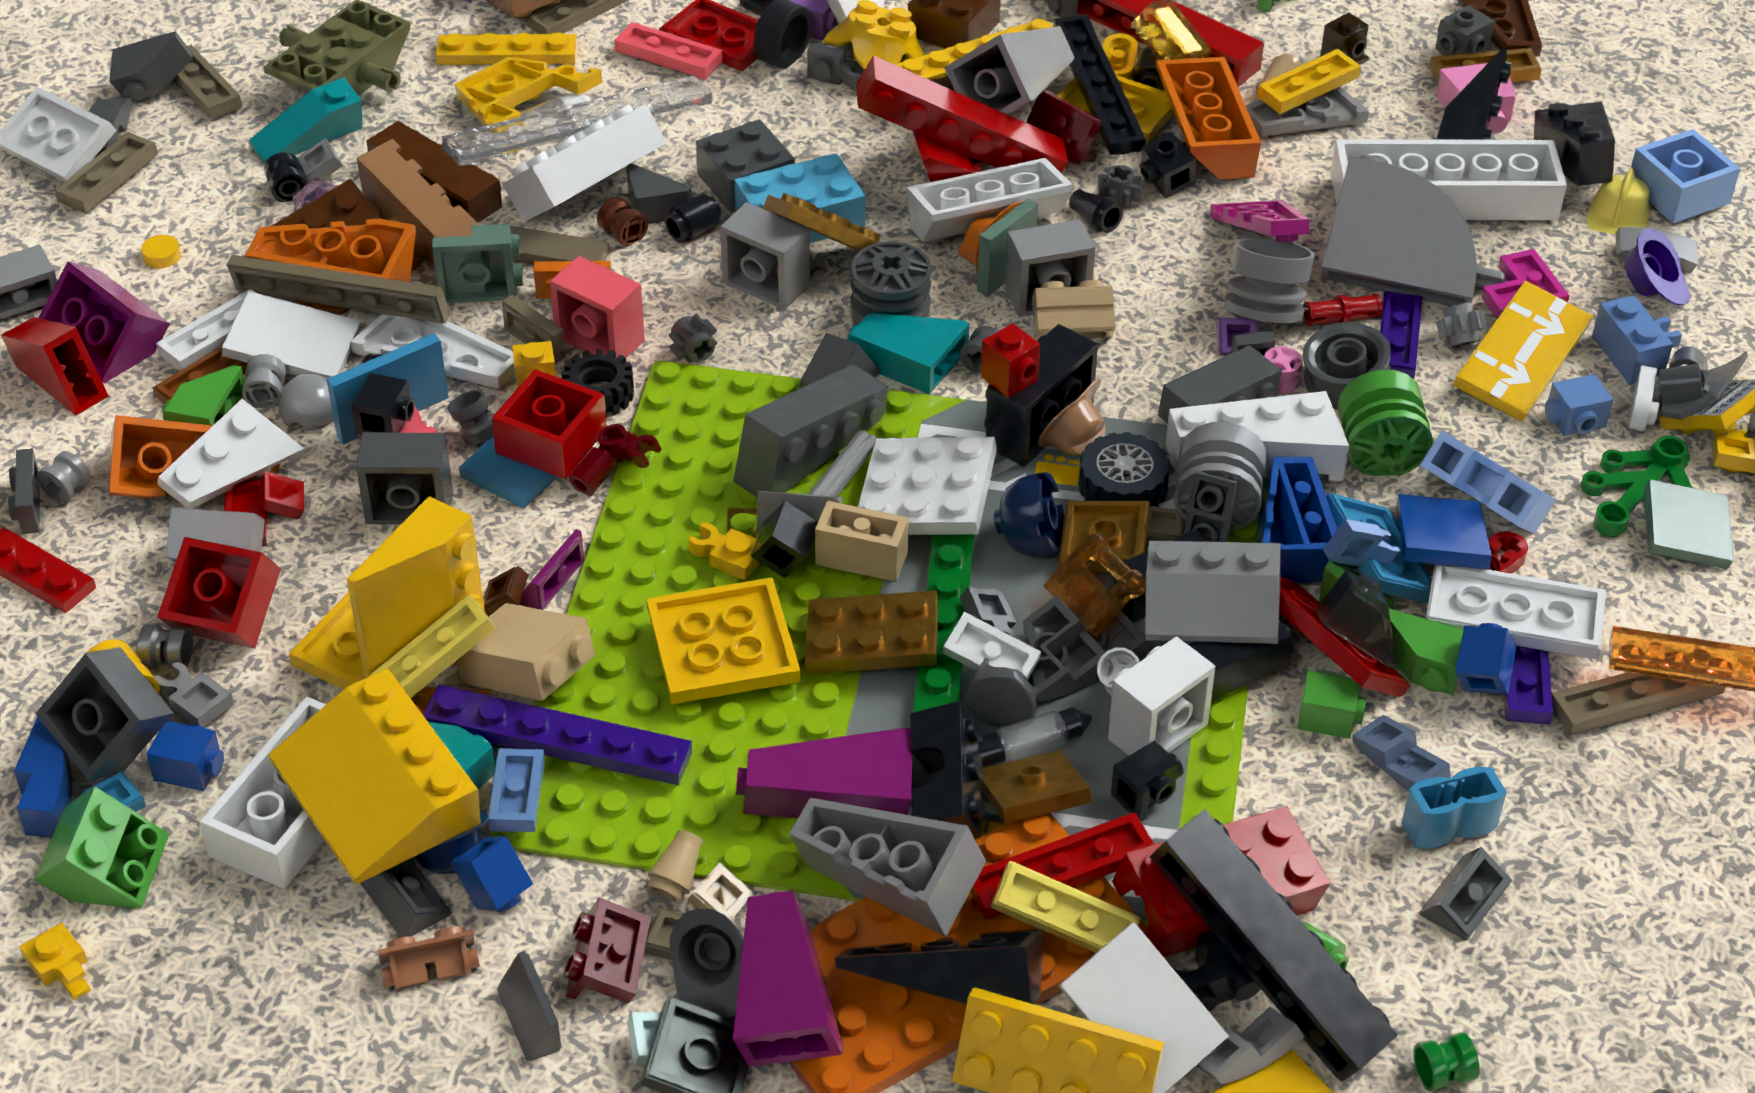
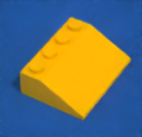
[347,496,485,678]
[268,668,481,885]

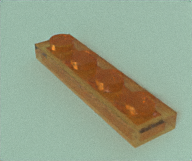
[1608,626,1755,692]

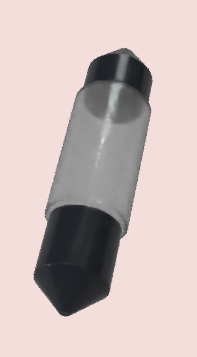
[978,707,1092,768]

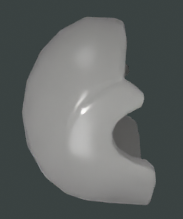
[279,374,334,430]

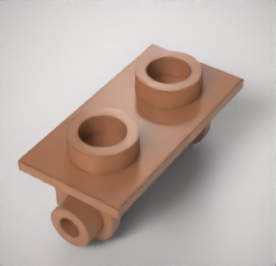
[378,926,480,990]

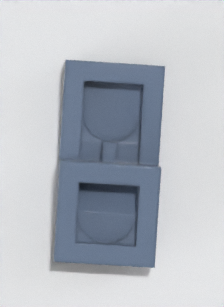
[1352,715,1451,792]

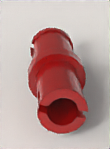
[1303,294,1383,326]

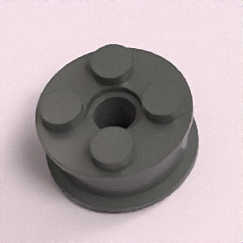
[1303,322,1391,409]

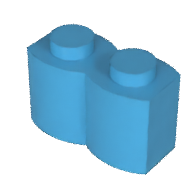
[1401,767,1507,849]

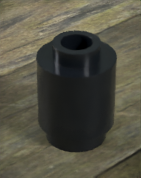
[1133,45,1172,91]
[664,193,721,242]

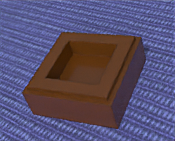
[483,566,529,617]

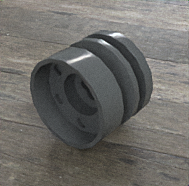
[850,241,932,325]

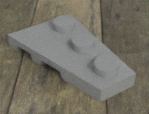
[1245,87,1369,137]

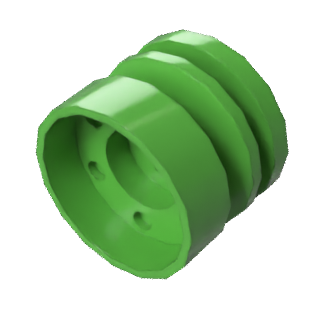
[1337,370,1434,476]

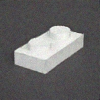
[943,612,1041,680]

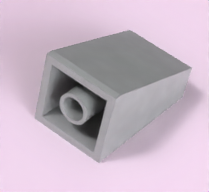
[944,26,1075,115]

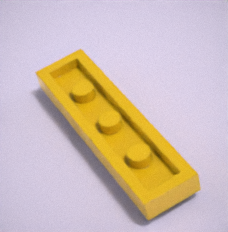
[436,32,577,65]

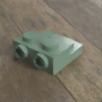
[432,224,523,303]

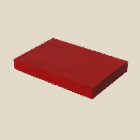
[659,0,758,72]

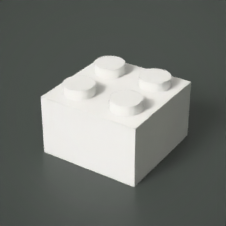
[1108,636,1215,756]

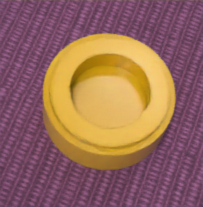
[141,235,181,268]

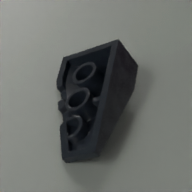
[835,929,1044,1004]

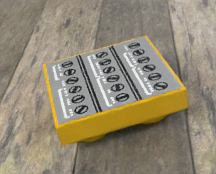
[1659,379,1755,434]

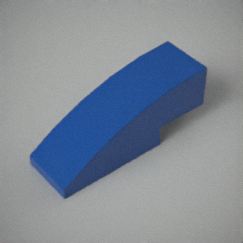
[14,703,72,838]

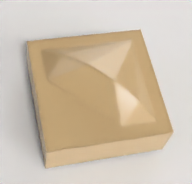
[687,862,754,920]

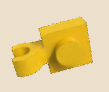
[19,922,91,1000]

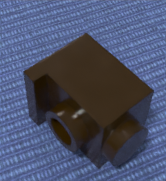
[1320,12,1369,65]

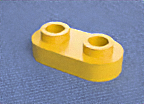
[1102,34,1138,80]

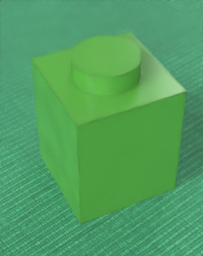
[1298,670,1366,739]

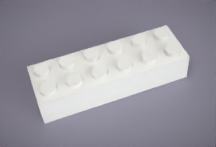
[1330,139,1567,220]

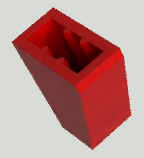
[1,317,109,415]

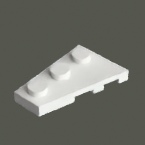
[157,399,304,509]

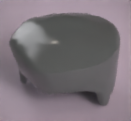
[966,658,1038,727]

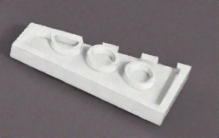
[350,314,515,389]

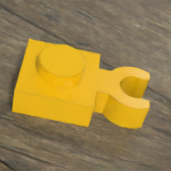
[1711,422,1755,473]
[688,522,760,581]

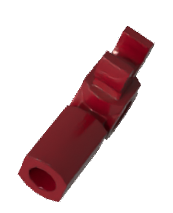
[569,424,662,496]

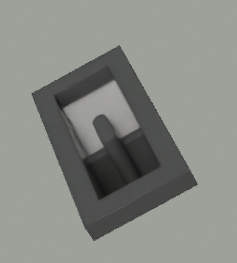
[626,163,692,224]
[800,333,879,388]

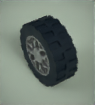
[1078,432,1170,507]

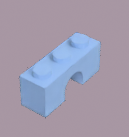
[1420,431,1557,534]

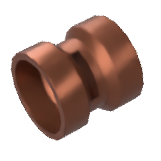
[597,196,649,247]

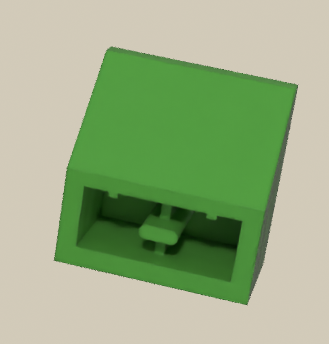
[34,786,169,909]

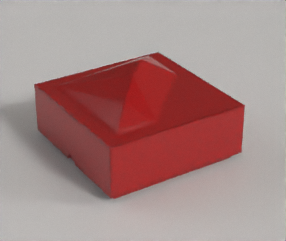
[260,471,304,519]

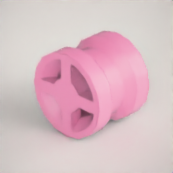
[1264,346,1303,394]

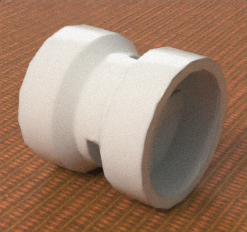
[1097,648,1140,697]

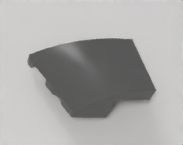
[1023,590,1152,702]

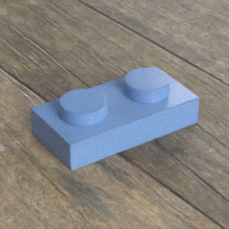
[488,748,545,832]

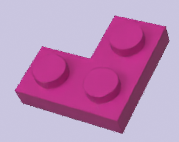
[1481,249,1570,319]

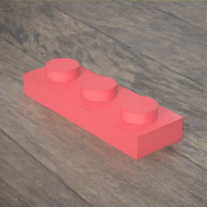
[614,22,722,80]

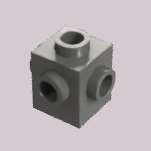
[1435,5,1494,55]

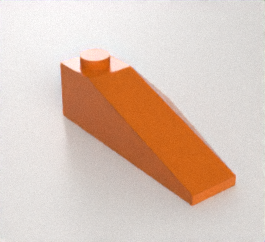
[245,218,416,282]
[108,415,280,499]

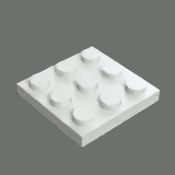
[858,436,997,535]

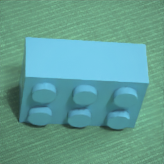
[734,153,865,243]

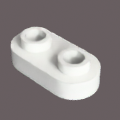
[1628,365,1660,432]

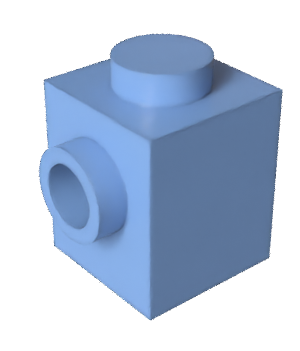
[1545,374,1614,436]

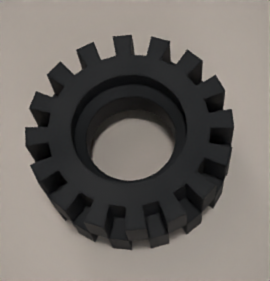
[561,349,634,418]

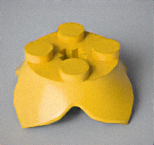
[823,0,925,69]

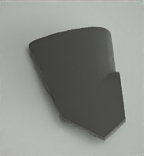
[1659,347,1748,420]

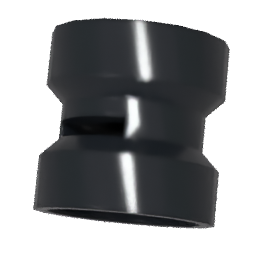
[264,152,308,203]

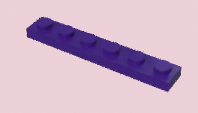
[423,684,692,786]

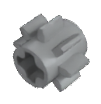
[1436,303,1487,347]

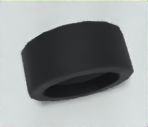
[753,0,812,69]

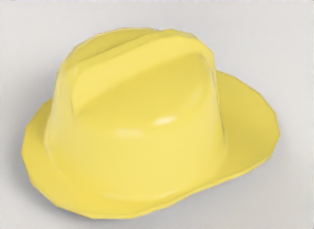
[1587,168,1651,235]

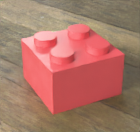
[550,256,645,358]

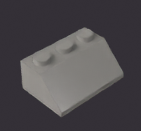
[1145,541,1280,644]

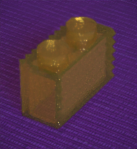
[1131,0,1212,60]

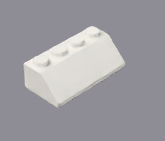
[907,158,1073,243]

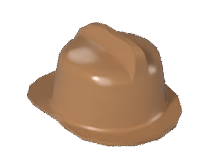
[1038,378,1106,457]

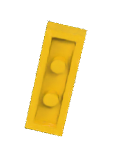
[1257,49,1361,114]

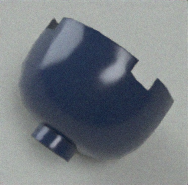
[994,472,1065,557]

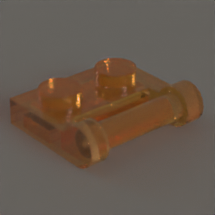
[1043,533,1146,637]

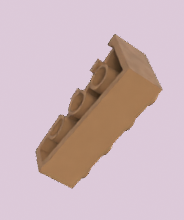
[357,139,479,267]

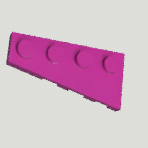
[1210,200,1309,242]

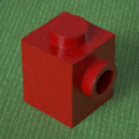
[981,323,1040,398]

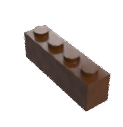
[366,121,503,223]

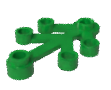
[1580,436,1695,537]

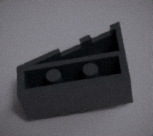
[1533,101,1615,186]

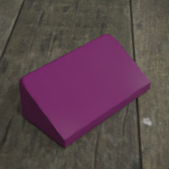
[519,529,585,610]

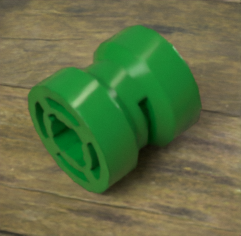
[1413,1032,1480,1092]

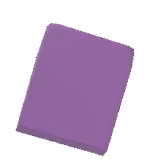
[1216,318,1258,355]

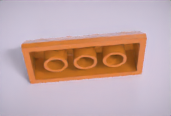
[1156,57,1261,180]

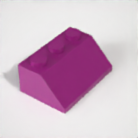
[38,261,170,383]

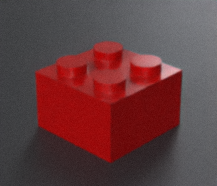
[492,369,607,479]
[157,537,281,649]

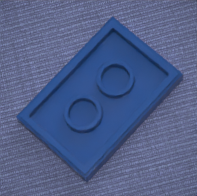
[1396,494,1492,570]

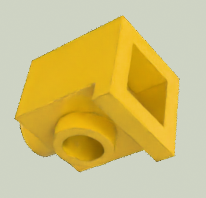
[512,341,556,388]

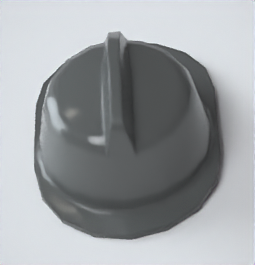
[669,908,743,1019]

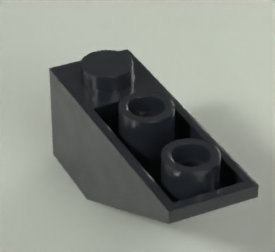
[1436,48,1512,140]

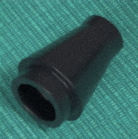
[1069,189,1123,232]

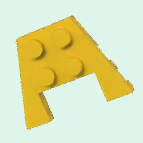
[454,57,603,137]

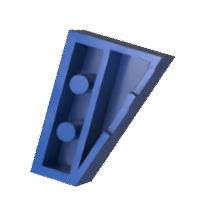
[1256,457,1338,583]

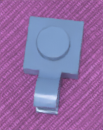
[1323,519,1400,567]

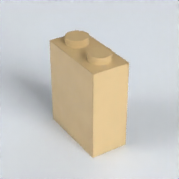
[456,603,596,701]

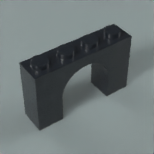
[1109,530,1293,701]

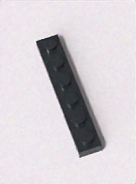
[1053,15,1146,155]

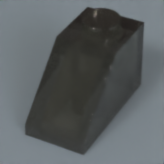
[1316,570,1397,670]

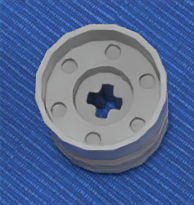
[1224,237,1315,323]
[1174,422,1267,532]

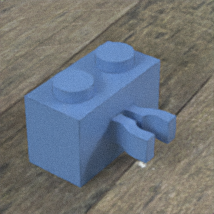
[1592,295,1682,385]

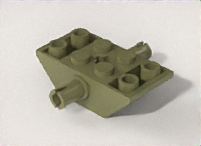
[263,0,411,96]

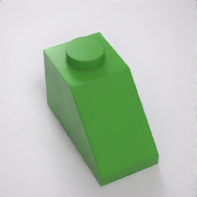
[163,365,244,426]
[1380,608,1463,695]

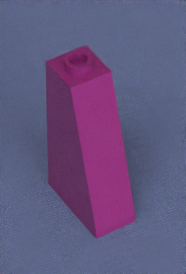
[735,728,912,818]
[733,890,843,1067]

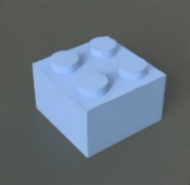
[1631,129,1740,224]

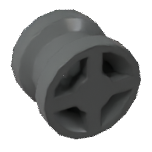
[960,326,998,374]

